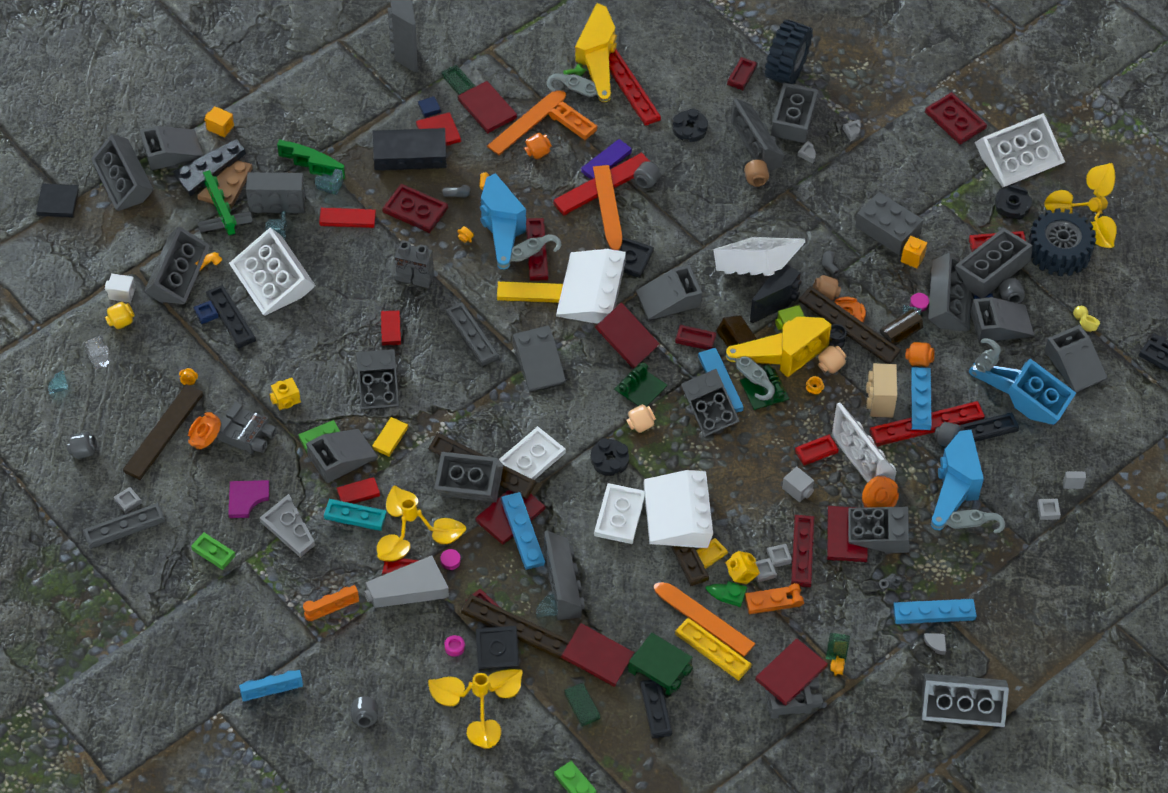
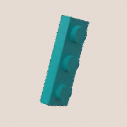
[324,499,387,531]

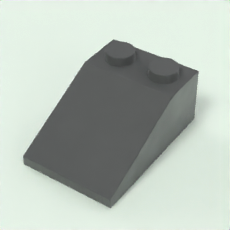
[513,325,566,392]

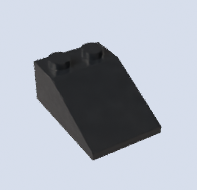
[750,265,801,323]

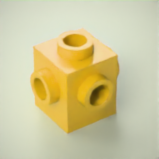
[269,378,301,411]
[725,551,760,585]

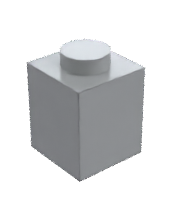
[782,466,814,502]

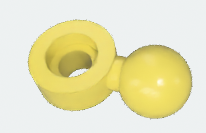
[1073,306,1100,332]

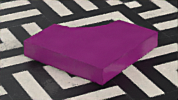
[228,480,270,518]

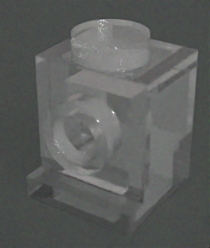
[84,335,110,369]

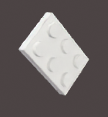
[499,426,566,480]
[594,483,645,544]

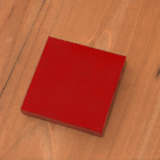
[416,112,461,146]

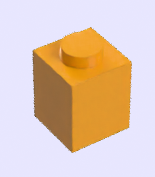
[205,106,234,138]
[901,236,927,269]

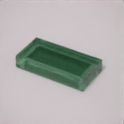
[441,64,476,95]
[825,633,850,662]
[564,683,601,727]

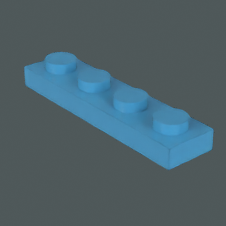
[911,367,931,430]
[501,492,545,570]
[893,599,976,624]

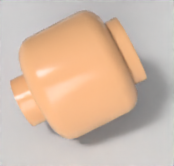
[818,346,846,374]
[626,404,656,433]

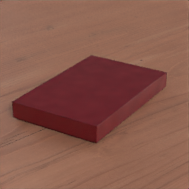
[458,81,517,133]
[925,92,987,145]
[382,184,448,233]
[595,302,659,369]
[475,490,545,545]
[827,506,867,562]
[561,623,634,687]
[755,638,828,706]

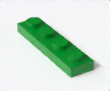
[203,170,237,236]

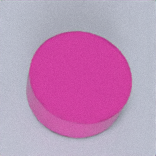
[910,293,929,312]
[440,549,461,570]
[444,635,465,657]

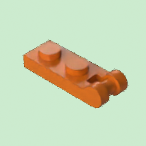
[549,102,597,140]
[745,584,804,614]
[303,585,359,621]

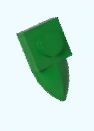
[706,581,747,607]

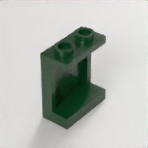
[628,632,693,696]

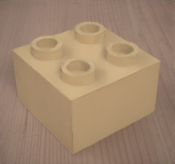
[866,363,897,418]

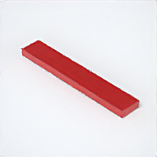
[609,49,661,126]
[553,153,650,216]
[869,401,985,447]

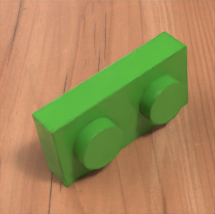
[298,420,340,453]
[191,532,235,570]
[555,761,597,793]

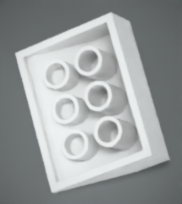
[975,113,1065,187]
[229,227,316,316]
[713,237,805,276]
[556,249,626,324]
[832,402,896,483]
[644,470,713,548]

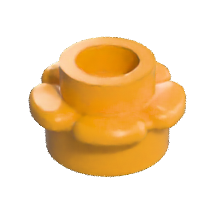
[457,226,474,243]
[179,368,198,386]
[806,376,824,394]
[831,656,845,676]

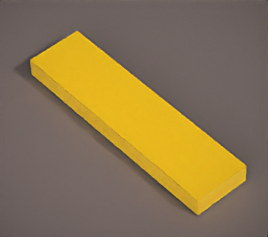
[497,281,563,303]
[675,618,751,681]

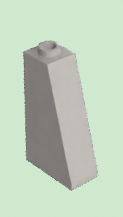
[364,555,449,608]

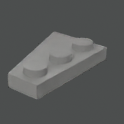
[260,494,315,557]

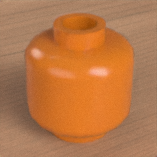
[524,133,552,159]
[905,342,935,367]

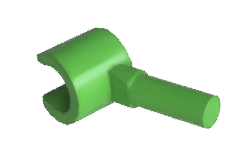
[563,63,587,77]

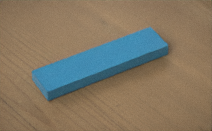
[698,348,744,413]

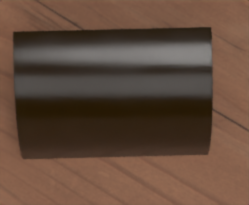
[880,309,924,345]
[716,315,757,347]

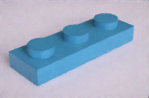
[239,670,303,701]

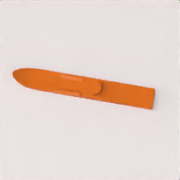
[487,90,566,155]
[593,165,622,251]
[654,582,755,657]

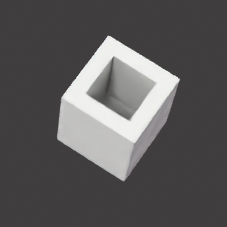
[105,274,136,303]

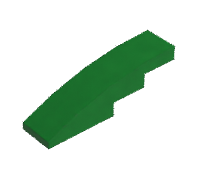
[277,139,345,180]

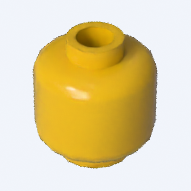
[105,302,135,329]

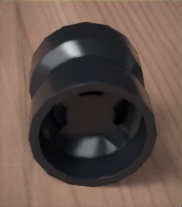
[828,324,847,349]

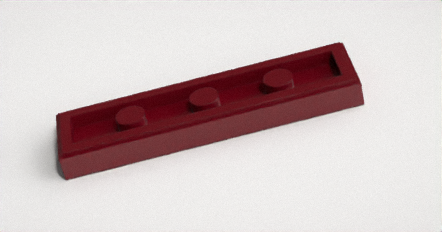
[526,218,548,281]
[791,515,815,588]

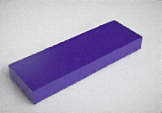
[581,139,632,179]

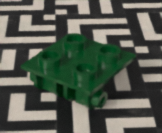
[614,362,668,407]
[740,365,790,410]

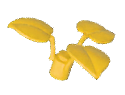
[1044,163,1117,248]
[377,485,467,561]
[428,669,522,749]

